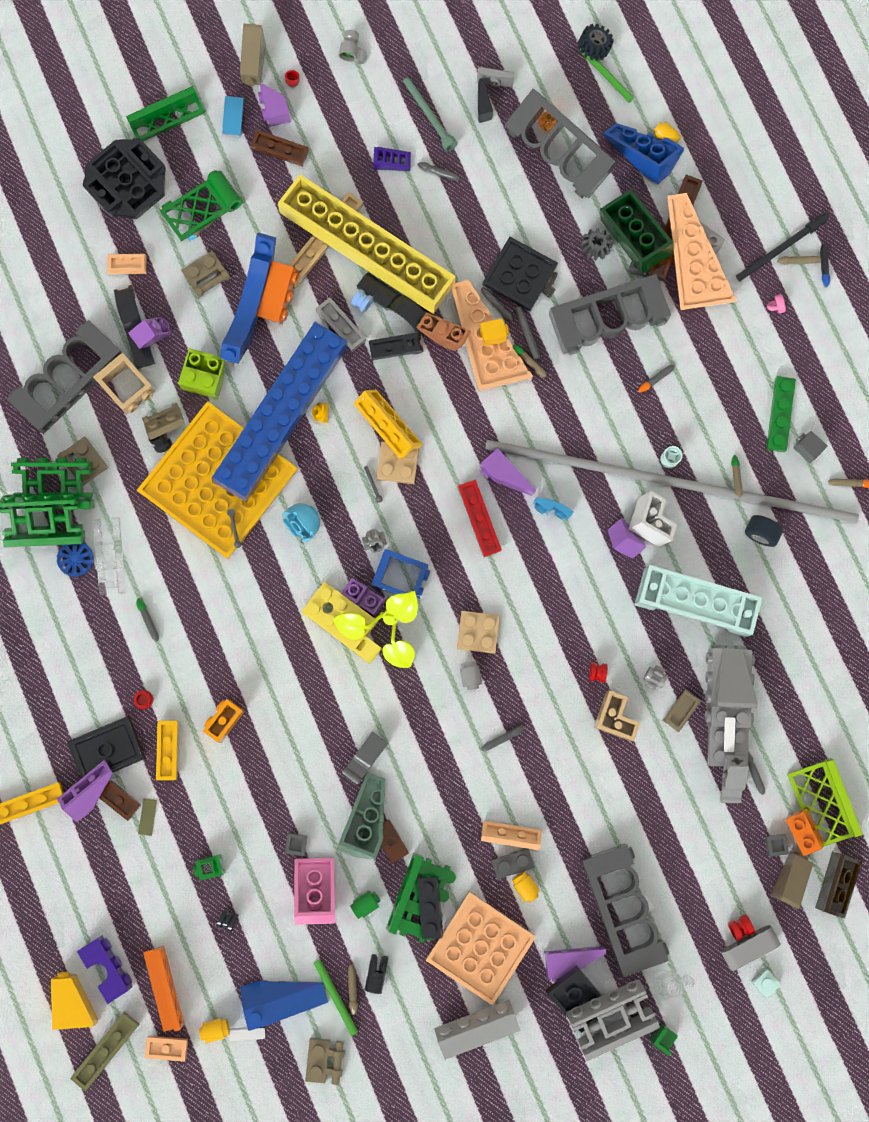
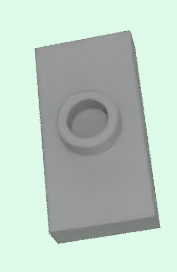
[477,67,514,88]

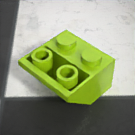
[178,348,226,399]

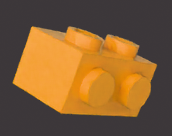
[203,699,245,743]

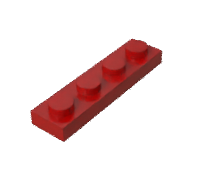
[458,480,502,558]

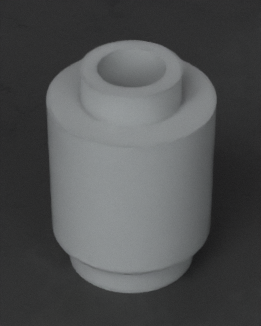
[460,661,482,690]

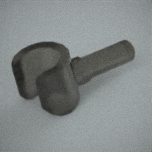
[543,272,558,298]

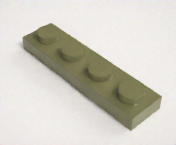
[70,1011,140,1092]

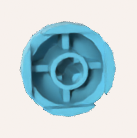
[282,503,320,542]

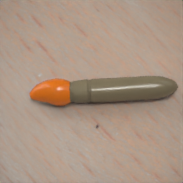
[828,478,869,488]

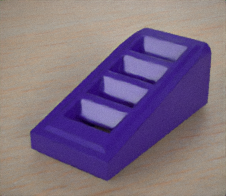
[373,147,411,171]

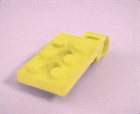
[301,581,382,664]

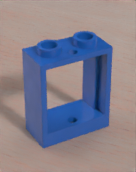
[372,549,430,599]

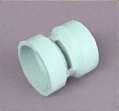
[660,446,682,468]

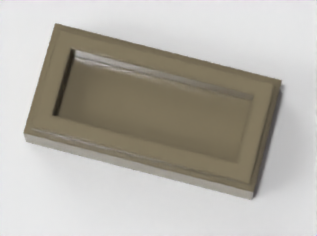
[662,689,701,732]

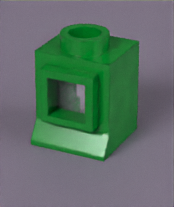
[193,854,226,881]

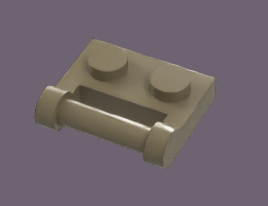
[181,251,231,298]
[142,403,185,440]
[57,436,109,486]

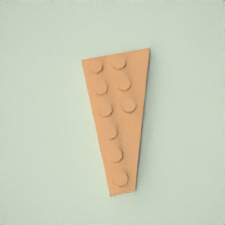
[667,193,737,310]
[451,280,533,392]

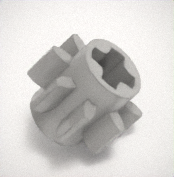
[362,529,387,553]
[643,665,668,690]

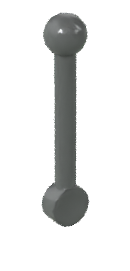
[364,466,383,503]
[227,509,242,548]

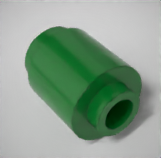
[350,890,381,919]

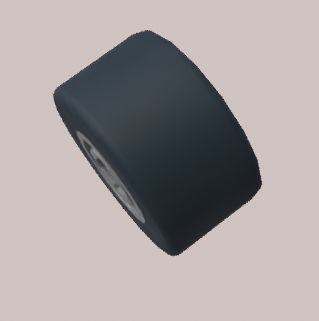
[745,515,784,547]

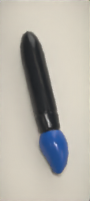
[820,244,830,287]

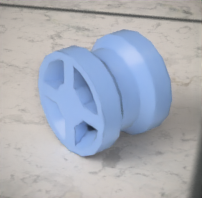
[351,289,374,313]

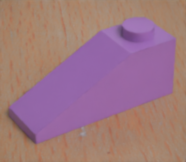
[480,448,536,496]
[57,760,113,822]
[544,946,606,982]

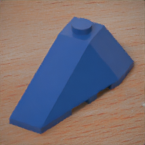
[604,123,684,184]
[240,980,328,1031]

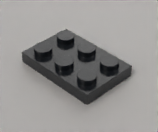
[545,965,602,1033]

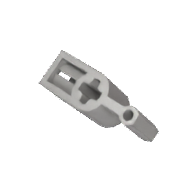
[720,755,749,803]

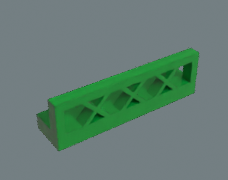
[126,86,205,141]

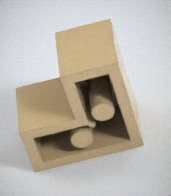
[594,690,640,741]

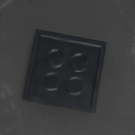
[482,236,558,312]

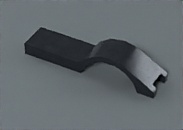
[357,272,425,337]
[114,285,155,369]

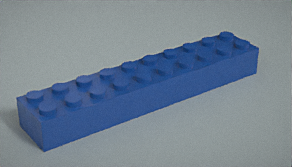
[212,322,347,502]

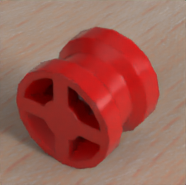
[589,662,608,683]

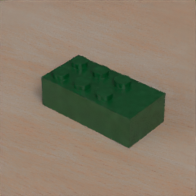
[600,189,674,274]

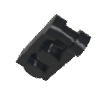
[369,333,424,361]

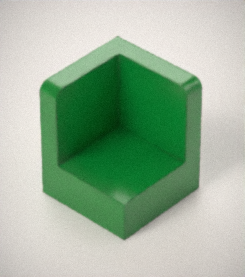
[649,1022,678,1056]

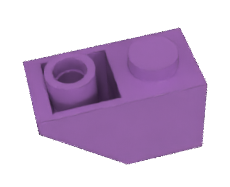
[258,84,291,127]
[129,317,172,349]

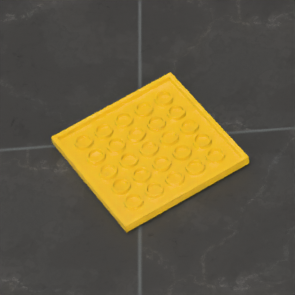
[137,401,298,559]

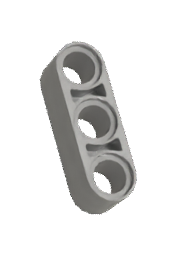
[721,925,781,971]

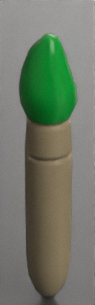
[513,344,547,377]
[731,455,743,498]

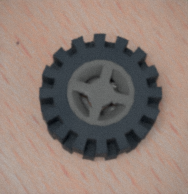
[578,24,614,61]

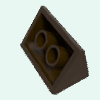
[815,851,862,919]

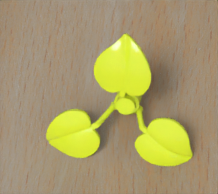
[333,591,418,668]

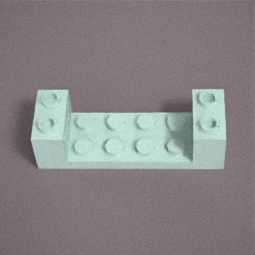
[634,565,762,637]

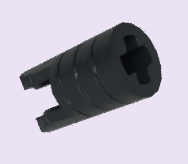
[364,954,389,994]

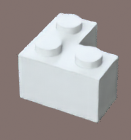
[628,491,677,547]

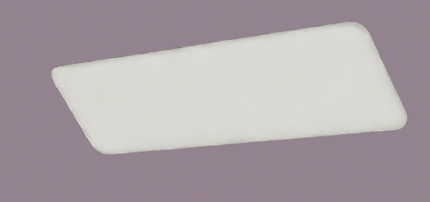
[724,717,735,752]
[229,1028,265,1041]

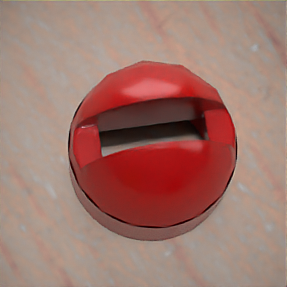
[285,70,300,87]

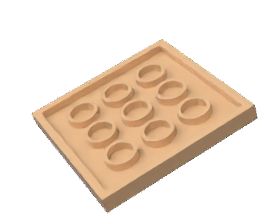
[426,891,536,1006]

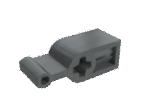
[342,732,388,785]

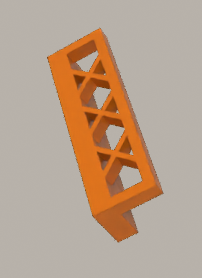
[143,946,185,1032]

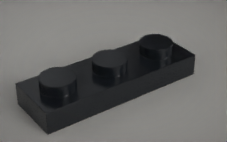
[417,876,443,939]

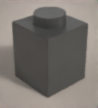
[793,431,828,463]

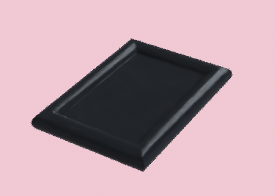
[67,715,146,779]

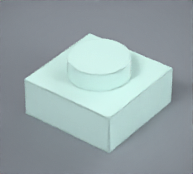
[751,968,781,998]

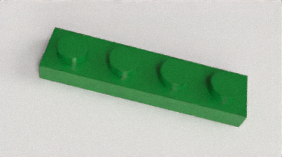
[766,376,796,453]

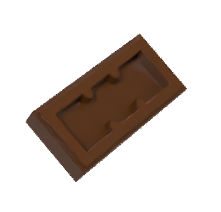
[381,819,409,864]

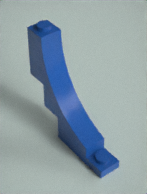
[220,232,276,364]

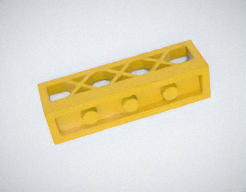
[354,389,423,459]

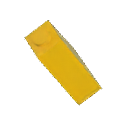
[51,972,98,1030]

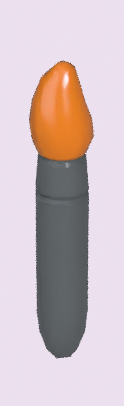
[638,365,675,393]

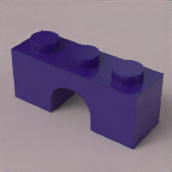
[77,935,133,1004]

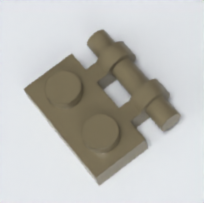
[305,1038,345,1085]

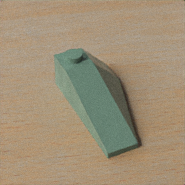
[337,772,385,859]

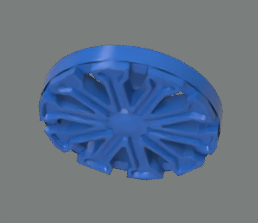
[57,542,94,577]

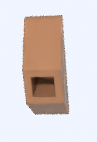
[416,312,471,351]

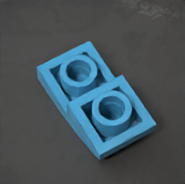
[222,96,244,136]
[533,497,574,520]

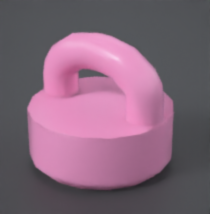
[767,294,786,314]

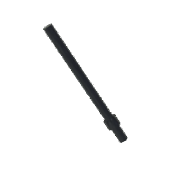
[736,214,829,281]

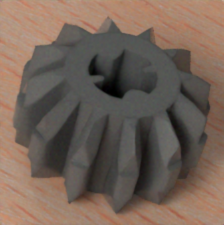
[581,228,613,261]

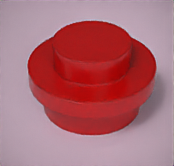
[134,690,154,710]

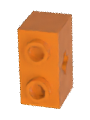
[786,808,825,856]

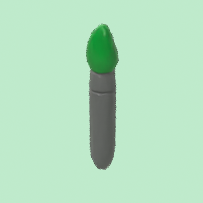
[136,598,159,642]

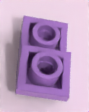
[341,578,386,616]

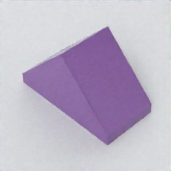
[608,518,647,559]

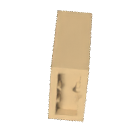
[93,353,155,415]

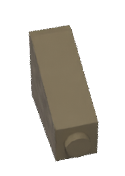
[240,23,266,86]
[770,852,813,909]

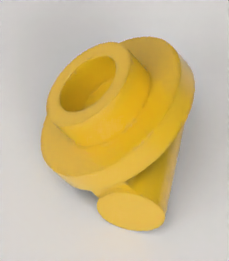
[312,403,329,423]

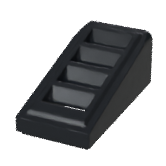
[478,78,493,123]

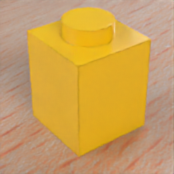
[480,318,509,347]

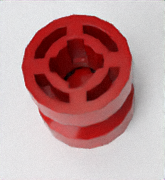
[728,914,755,941]

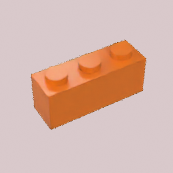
[257,261,299,324]

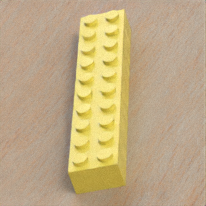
[278,174,456,314]

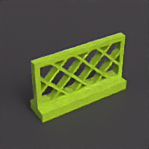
[787,758,863,847]

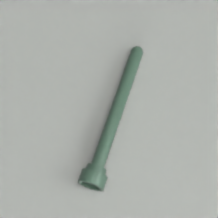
[403,77,458,152]

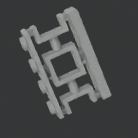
[566,979,660,1061]

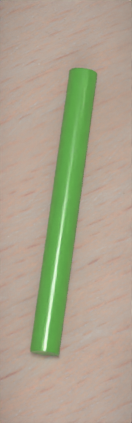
[580,49,634,103]
[313,959,358,1036]

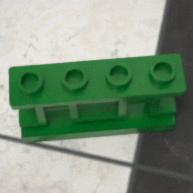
[11,458,94,509]
[0,492,86,548]

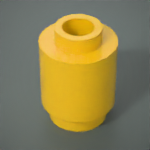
[653,121,682,143]
[512,871,540,903]
[199,1018,230,1044]

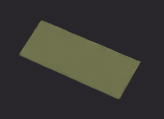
[138,798,157,836]

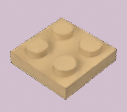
[377,441,419,484]
[457,611,500,654]

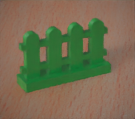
[386,852,456,943]

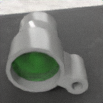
[338,30,366,64]

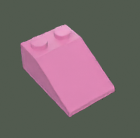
[294,858,335,925]

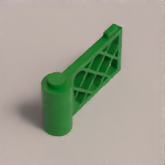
[160,170,243,242]

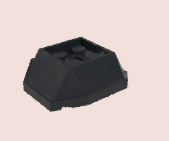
[82,138,166,219]

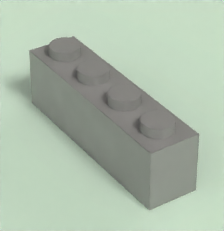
[434,1000,521,1060]

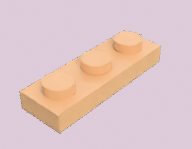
[481,821,542,850]

